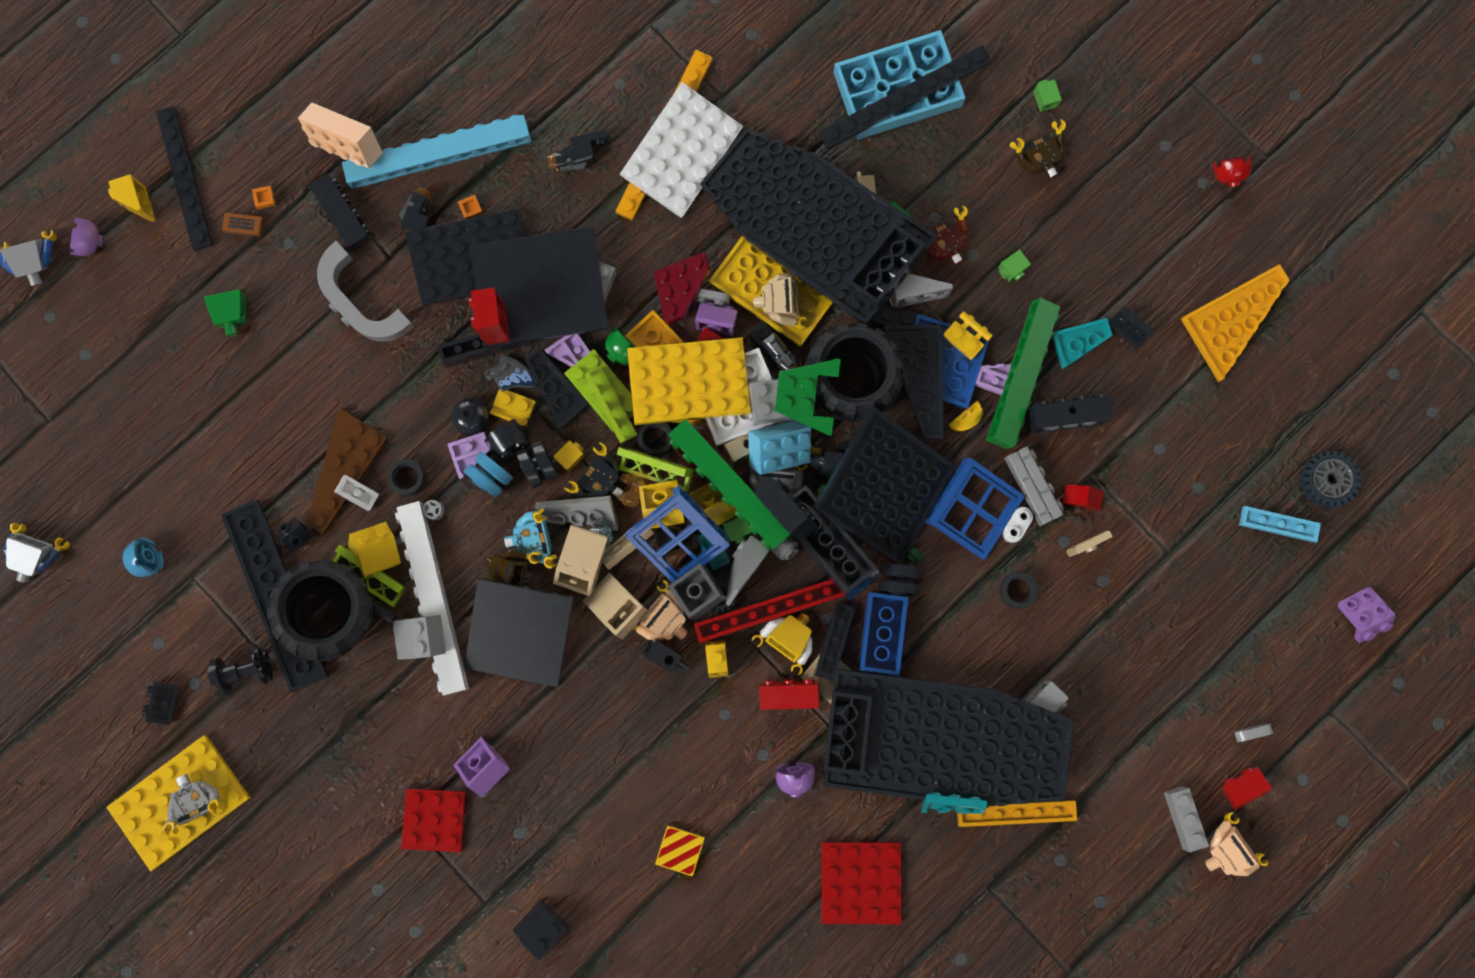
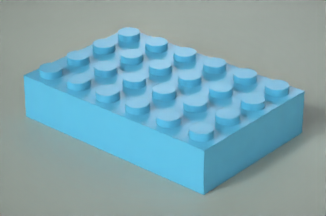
[833,30,965,140]

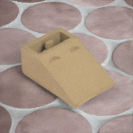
[553,525,608,596]
[583,573,649,639]

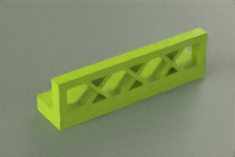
[584,367,637,444]
[617,447,694,492]
[333,545,407,607]

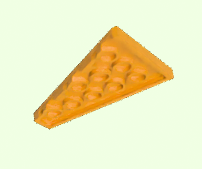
[1181,264,1289,382]

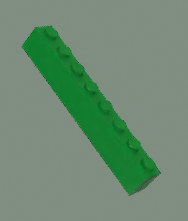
[986,298,1060,449]
[668,419,791,551]

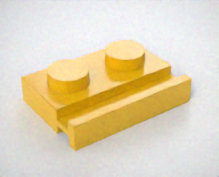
[490,389,536,427]

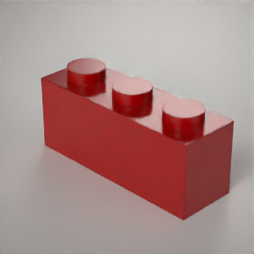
[759,678,821,710]

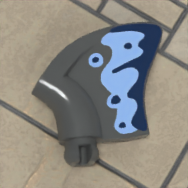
[485,356,537,392]

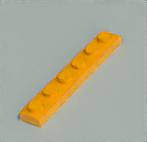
[957,800,1077,827]

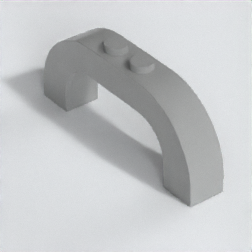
[317,241,414,342]

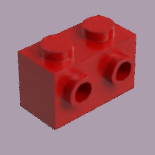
[1222,767,1272,810]

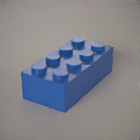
[858,592,908,676]

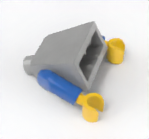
[0,230,57,286]

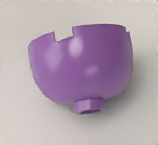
[70,217,103,256]
[776,762,815,797]

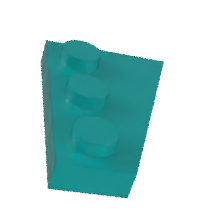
[1052,318,1113,370]
[921,792,987,814]

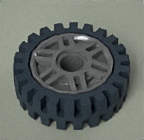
[1299,450,1362,508]

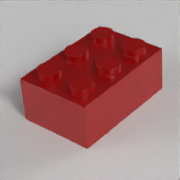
[469,287,510,345]

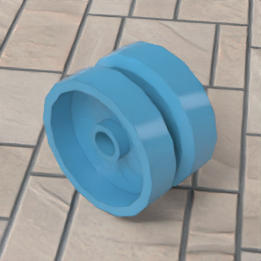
[463,451,513,498]

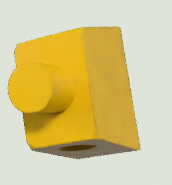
[705,639,728,678]

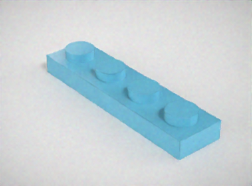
[1239,506,1321,543]

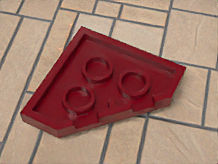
[653,252,711,325]

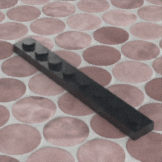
[156,106,213,251]

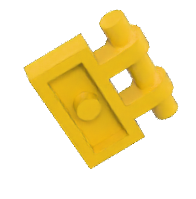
[942,311,993,360]

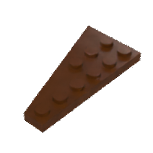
[307,408,388,535]

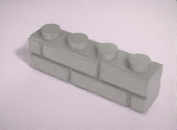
[1004,446,1064,526]

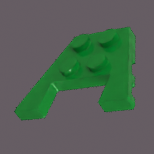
[775,358,840,436]

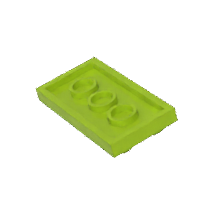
[564,349,634,432]

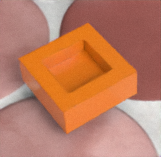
[252,186,276,209]
[458,195,483,219]

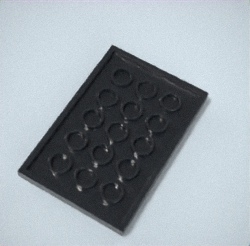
[405,209,524,307]

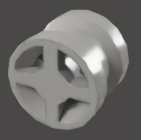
[422,500,445,520]

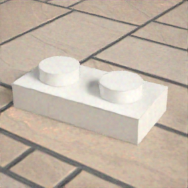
[334,475,379,511]

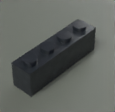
[308,174,371,252]

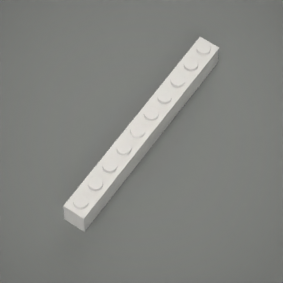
[395,501,469,696]

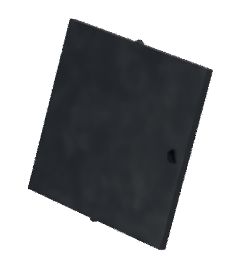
[464,578,573,687]

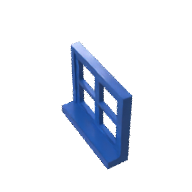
[925,457,1025,560]
[625,485,730,583]

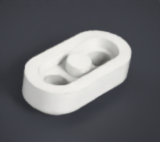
[1002,507,1033,543]

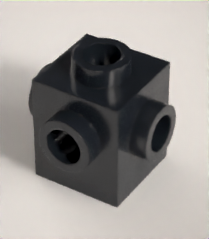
[277,517,312,552]

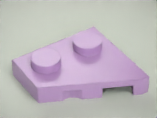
[545,334,590,367]
[975,364,1011,395]
[447,432,490,479]

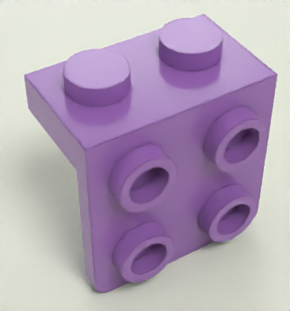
[1338,587,1395,644]

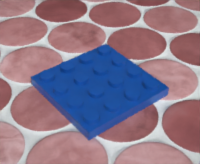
[901,314,989,409]

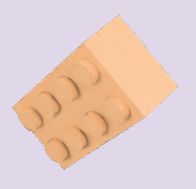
[298,103,383,169]

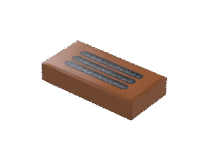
[222,213,264,237]

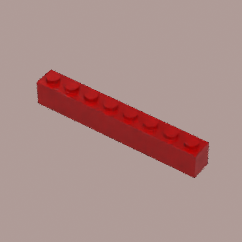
[694,580,844,643]

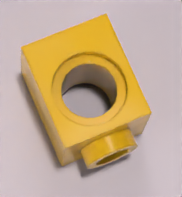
[553,440,585,472]

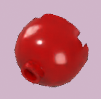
[1212,156,1252,187]

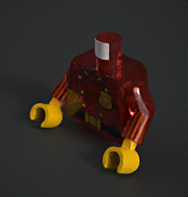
[926,205,968,266]

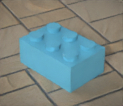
[749,420,811,475]

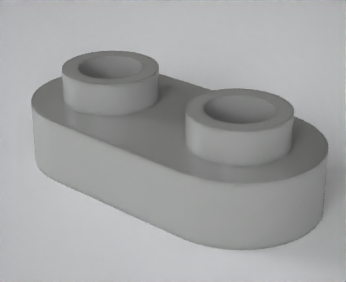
[695,289,730,307]

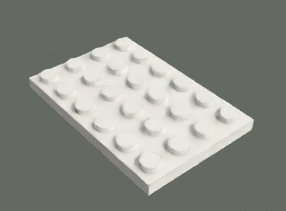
[620,82,743,218]

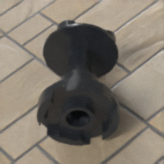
[208,646,273,698]

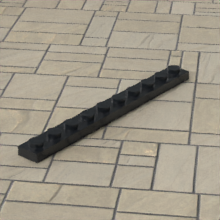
[818,45,992,150]

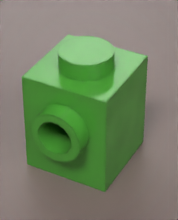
[1033,79,1062,112]
[998,250,1031,282]
[723,518,752,545]

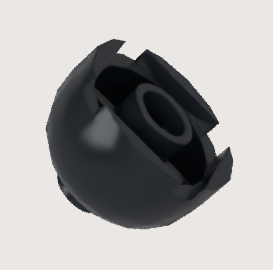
[451,398,491,437]

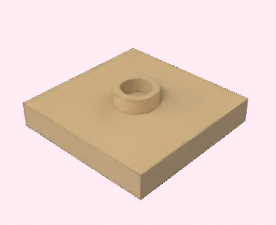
[1066,531,1113,557]

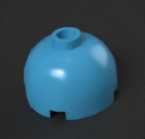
[122,537,164,578]

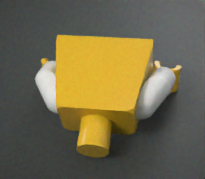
[752,613,812,675]

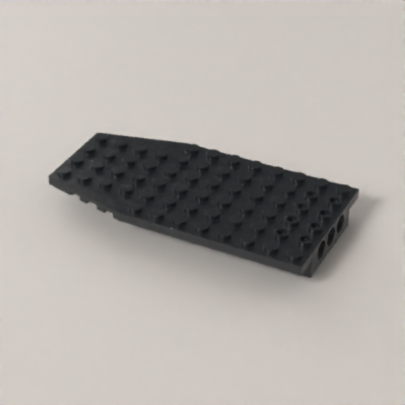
[700,128,937,325]
[823,669,1074,808]

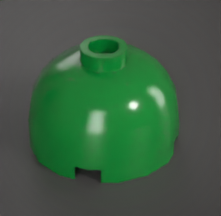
[605,327,635,365]

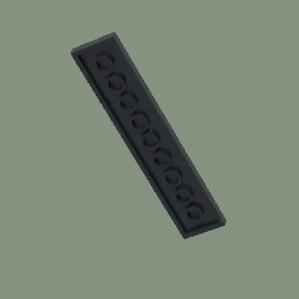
[221,499,329,693]

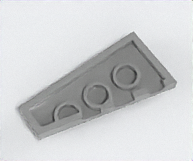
[535,496,619,531]

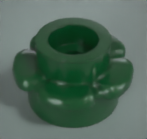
[907,547,924,564]

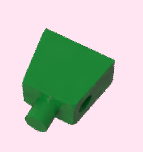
[204,289,246,337]

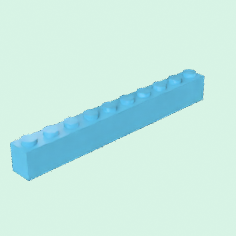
[342,114,532,189]

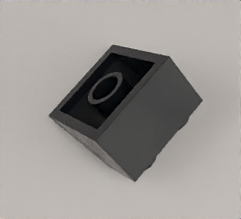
[513,899,569,961]

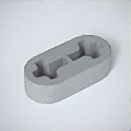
[1234,723,1273,742]

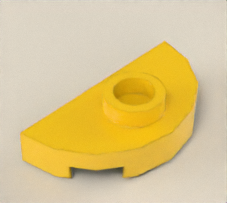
[949,401,983,431]

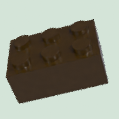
[653,515,699,559]

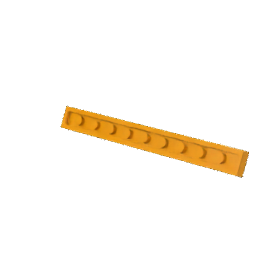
[615,50,713,221]

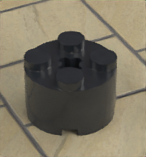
[484,419,531,462]

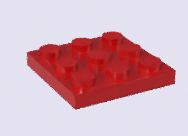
[401,788,466,852]

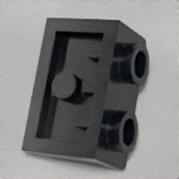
[1109,306,1154,348]
[142,681,179,725]

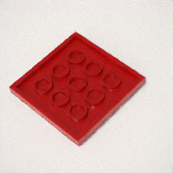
[821,842,901,924]

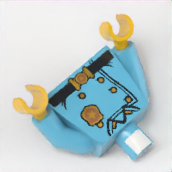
[504,508,557,568]

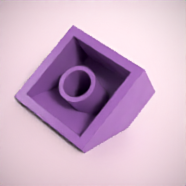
[695,302,737,337]
[453,737,510,797]

